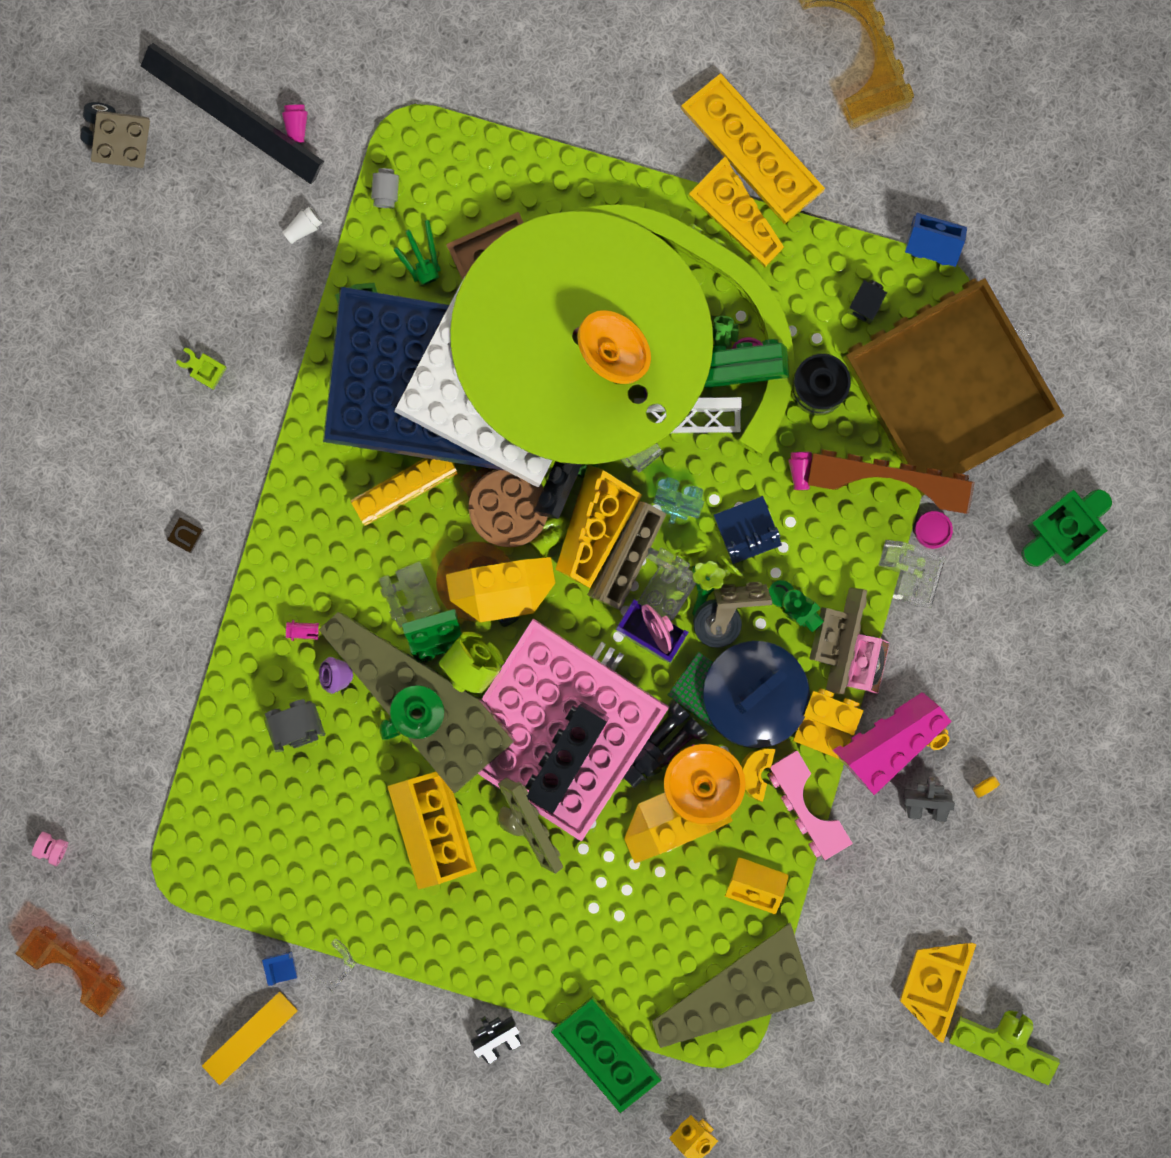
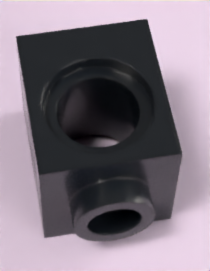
[847,280,888,325]

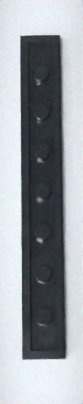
[141,43,324,184]

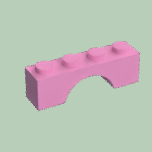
[767,751,853,860]

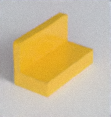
[725,858,788,915]

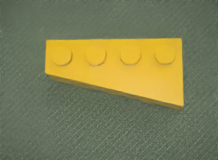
[556,464,642,588]

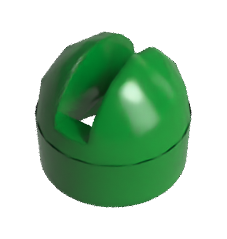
[379,718,401,740]

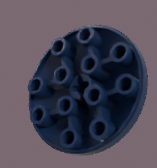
[703,641,810,748]

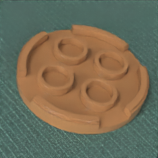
[469,469,547,548]

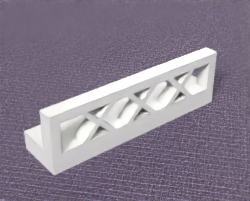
[634,397,741,433]

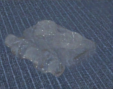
[379,561,441,628]

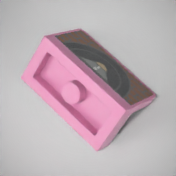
[847,634,889,694]

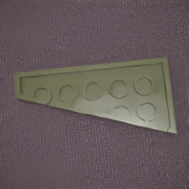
[652,922,815,1048]

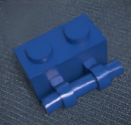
[905,213,967,267]

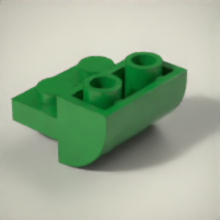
[402,609,462,662]

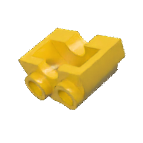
[740,749,775,802]

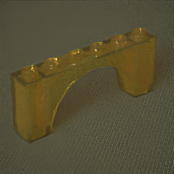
[799,0,914,130]

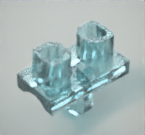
[653,477,704,524]

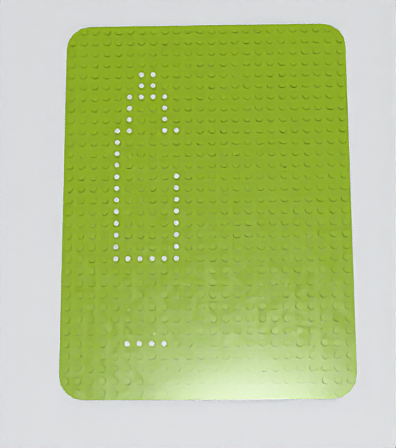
[151,104,970,1068]

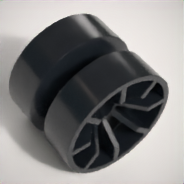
[791,354,851,415]

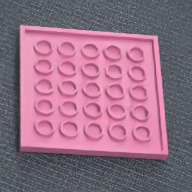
[478,619,669,841]

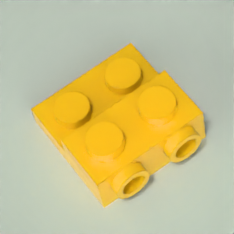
[792,688,863,759]

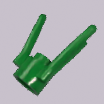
[394,220,441,286]

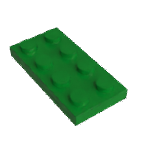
[551,996,662,1113]

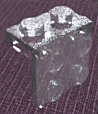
[638,548,696,621]

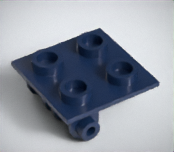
[714,496,782,564]

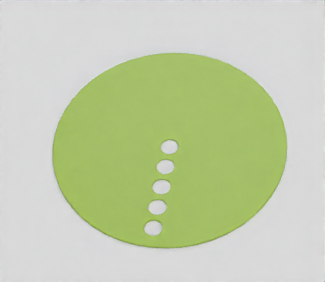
[450,211,713,464]

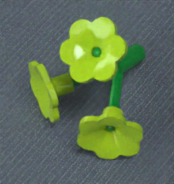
[675,546,745,615]

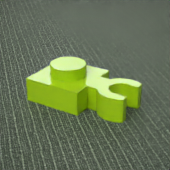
[176,348,227,390]

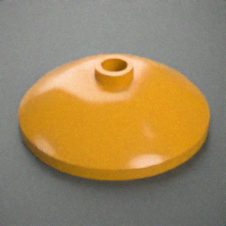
[577,310,651,384]
[664,744,746,825]

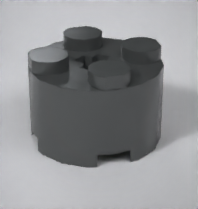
[265,699,326,752]

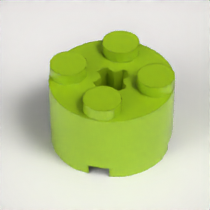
[439,632,504,693]

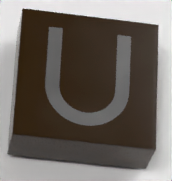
[167,517,204,553]

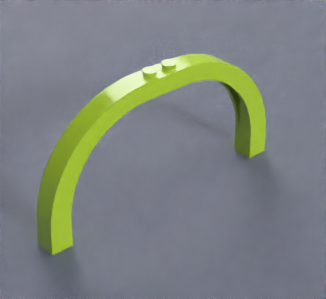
[576,204,794,457]

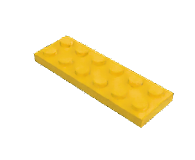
[681,73,825,224]

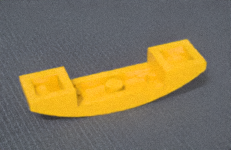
[202,992,298,1086]

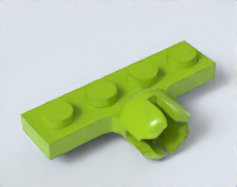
[949,1010,1060,1086]

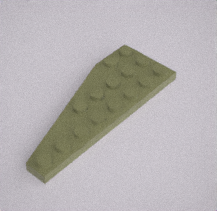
[319,612,516,793]

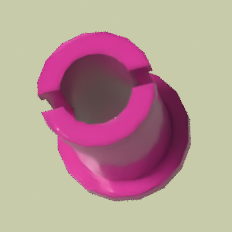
[286,620,319,641]

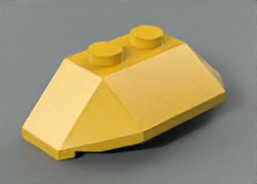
[446,557,555,623]
[624,788,733,863]

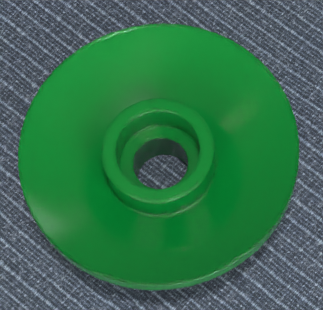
[390,685,444,739]

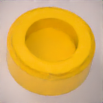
[973,776,1000,798]

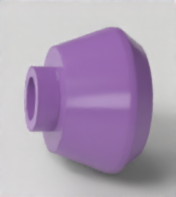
[319,657,353,694]

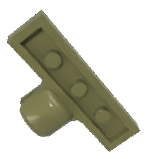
[498,778,563,874]

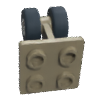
[80,102,150,168]

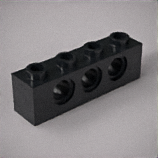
[525,702,609,814]

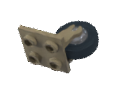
[693,582,772,648]

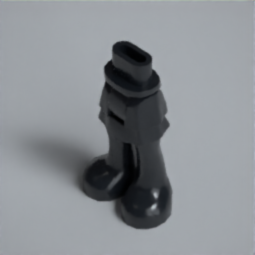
[623,699,709,788]

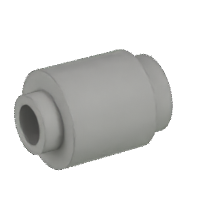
[371,168,399,208]

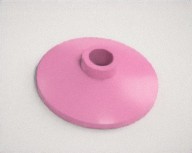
[642,604,673,654]

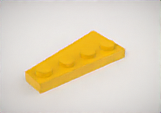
[689,156,784,267]

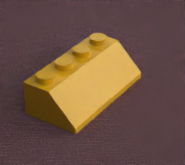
[387,772,477,890]

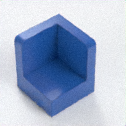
[262,951,298,986]

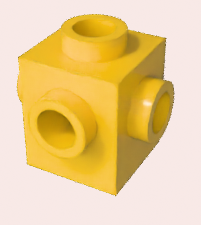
[669,1115,718,1158]

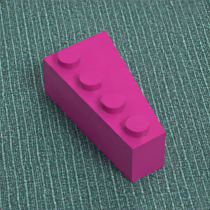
[833,692,952,795]

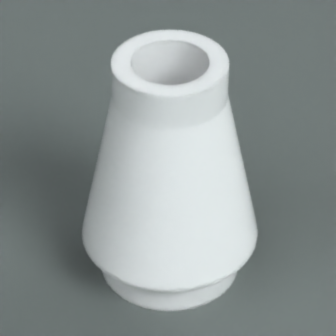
[282,207,322,244]

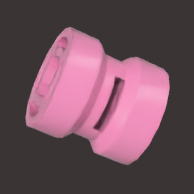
[32,831,68,866]

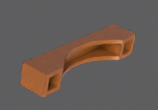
[808,449,975,514]

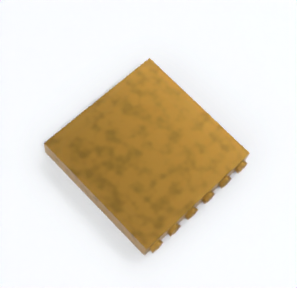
[844,278,1064,496]

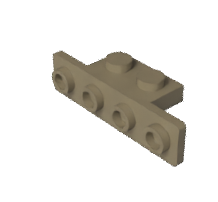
[809,588,867,694]

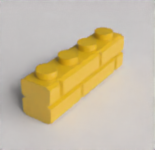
[350,458,458,526]

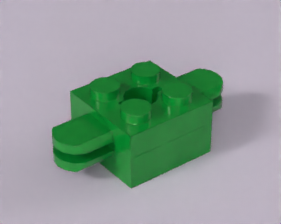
[1021,489,1112,567]

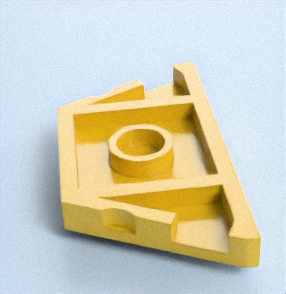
[899,942,976,1043]

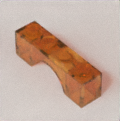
[15,925,125,1018]

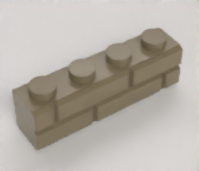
[587,501,666,610]

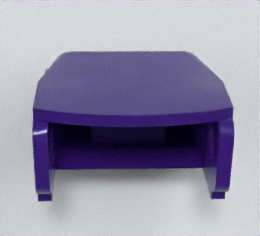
[616,599,689,663]

